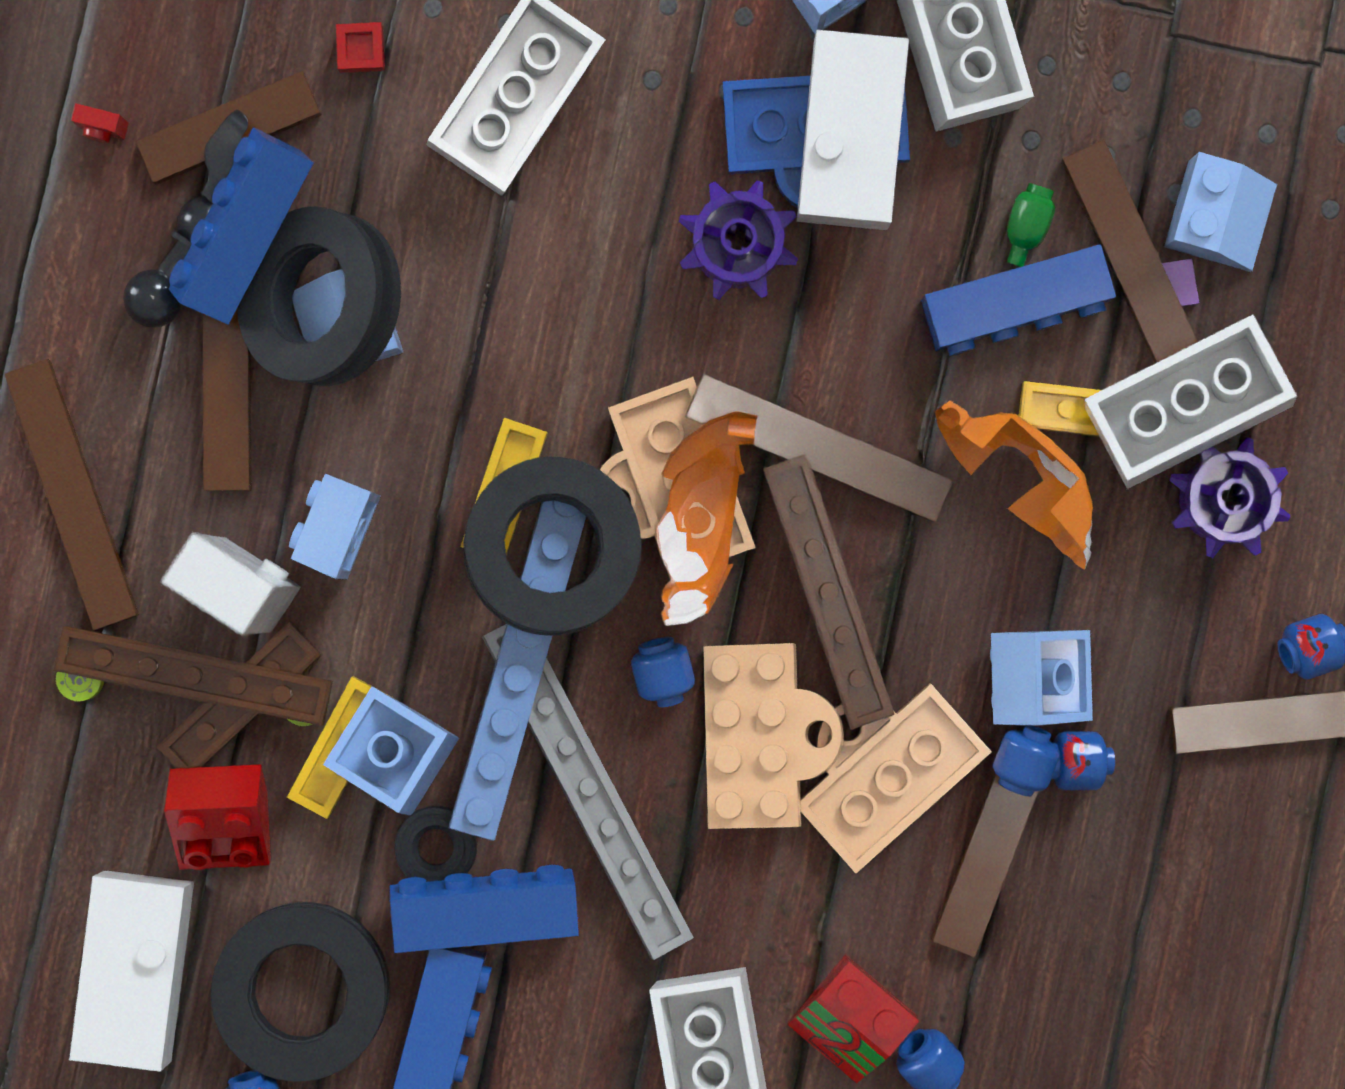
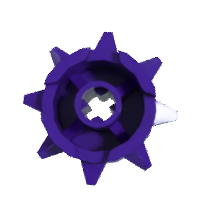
[678,180,798,300]
[1169,437,1290,558]

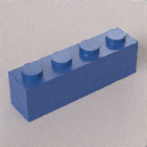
[169,127,314,324]
[921,244,1116,356]
[390,865,579,953]
[393,947,492,1089]

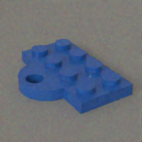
[722,76,910,208]

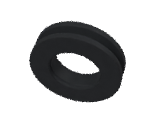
[237,206,401,386]
[463,456,641,636]
[211,902,390,1082]

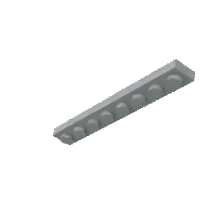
[482,624,694,960]

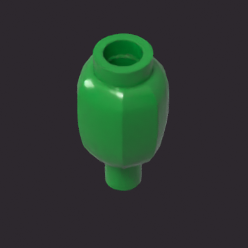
[1006,183,1055,267]

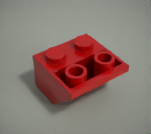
[164,764,271,870]

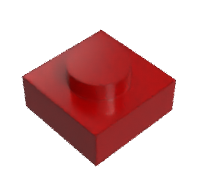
[336,22,385,73]
[71,103,129,143]

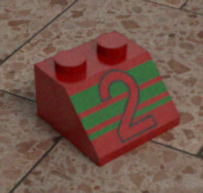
[787,954,919,1083]

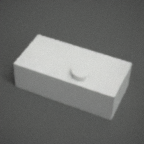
[427,0,606,196]
[897,0,1034,131]
[797,30,909,230]
[1085,315,1297,489]
[161,533,301,635]
[69,871,194,1071]
[649,967,767,1089]

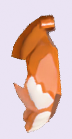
[935,401,1093,570]
[655,411,758,625]

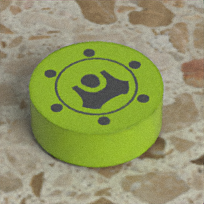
[56,672,104,701]

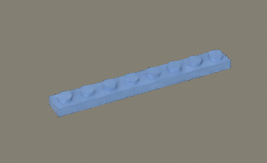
[448,500,586,841]

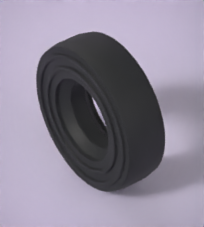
[395,806,477,882]

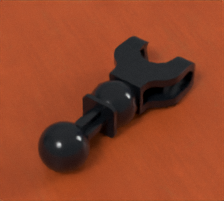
[123,109,248,328]

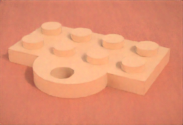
[600,377,756,579]
[703,643,844,829]
[800,683,992,873]

